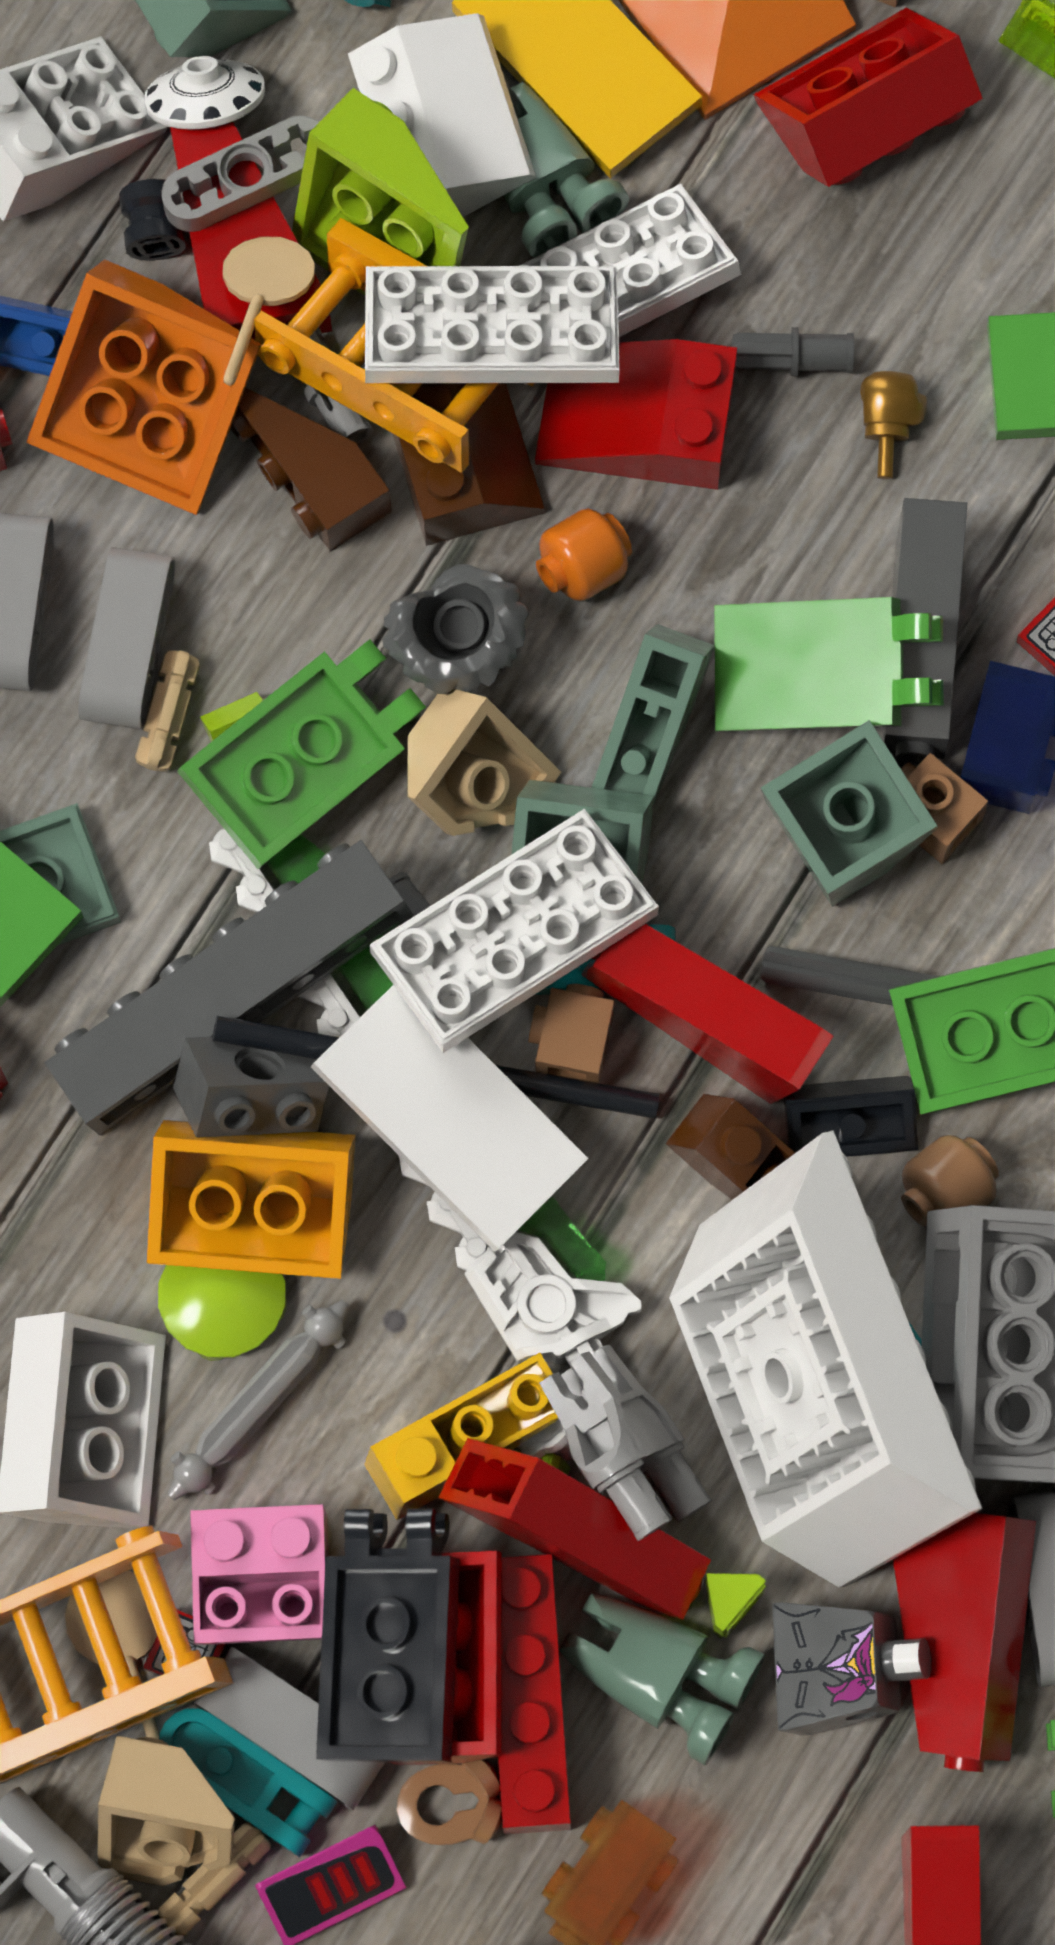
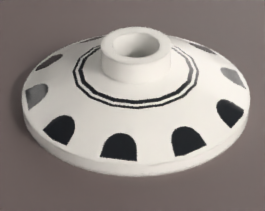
[144,56,265,129]

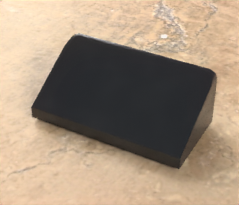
[783,1076,918,1157]

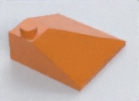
[619,0,856,120]
[26,259,262,515]

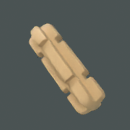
[135,650,200,771]
[158,1822,271,1935]

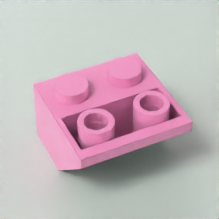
[190,1504,329,1645]

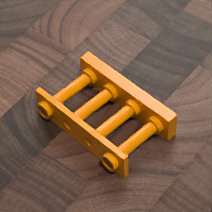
[254,218,535,473]
[0,1526,234,1783]

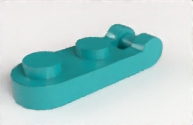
[159,1708,338,1858]

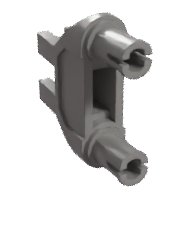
[539,1344,712,1541]

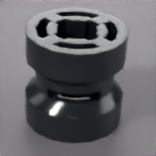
[119,179,186,261]

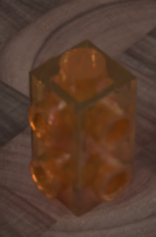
[541,1799,680,1945]

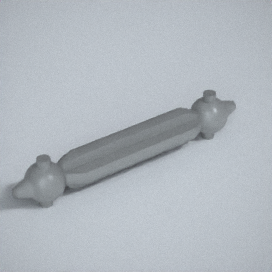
[167,1300,349,1501]

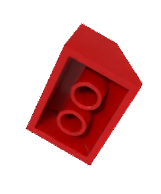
[754,8,983,187]
[388,1550,501,1765]

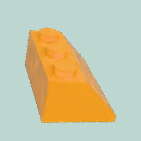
[147,1120,356,1279]

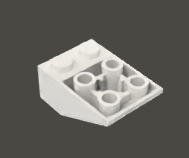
[0,37,168,222]

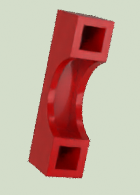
[498,1554,570,1835]

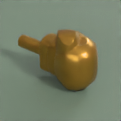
[860,371,927,479]

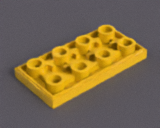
[452,0,702,179]

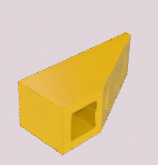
[364,1353,559,1520]

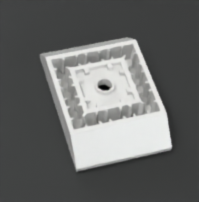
[669,1131,982,1587]

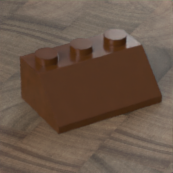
[389,383,545,546]

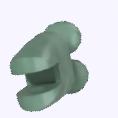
[503,81,630,257]
[559,1593,766,1766]

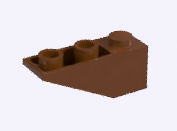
[230,388,392,551]
[665,1094,795,1200]

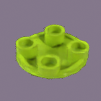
[158,1265,286,1361]

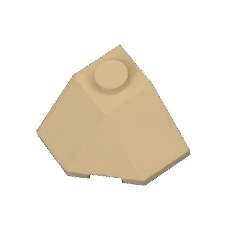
[408,689,561,836]
[98,1736,235,1886]

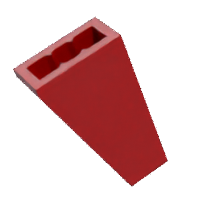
[170,121,332,340]
[581,924,834,1104]
[438,1438,711,1620]
[893,1513,1036,1772]
[901,1825,981,1945]

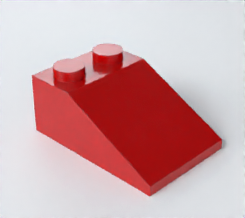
[535,339,738,490]

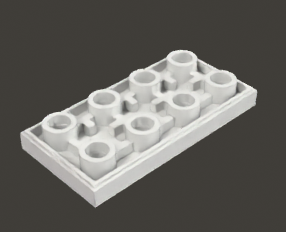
[520,184,741,385]
[365,266,619,383]
[370,809,659,1053]
[311,985,588,1252]

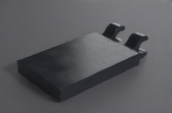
[316,1509,460,1763]

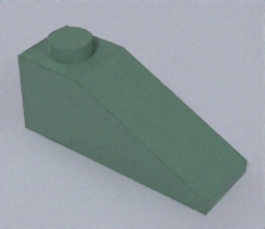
[591,624,715,807]

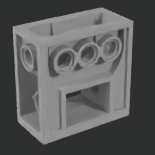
[922,1205,1055,1484]

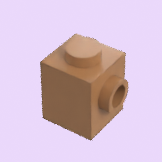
[901,753,988,864]
[528,984,614,1083]

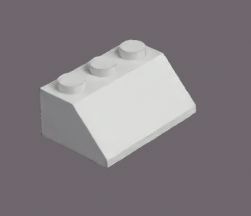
[348,13,536,217]
[0,1312,166,1529]

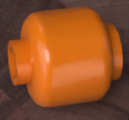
[536,508,632,601]

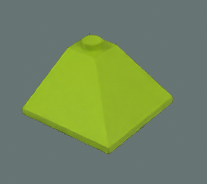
[292,88,469,296]

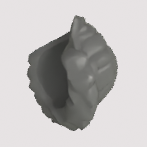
[382,564,529,694]

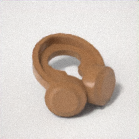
[397,1759,502,1846]

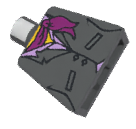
[772,1602,932,1736]

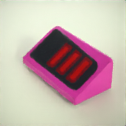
[255,1824,406,1945]

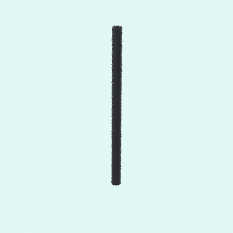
[212,1015,659,1119]

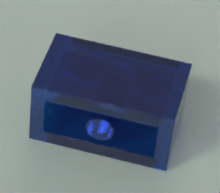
[960,660,1055,814]

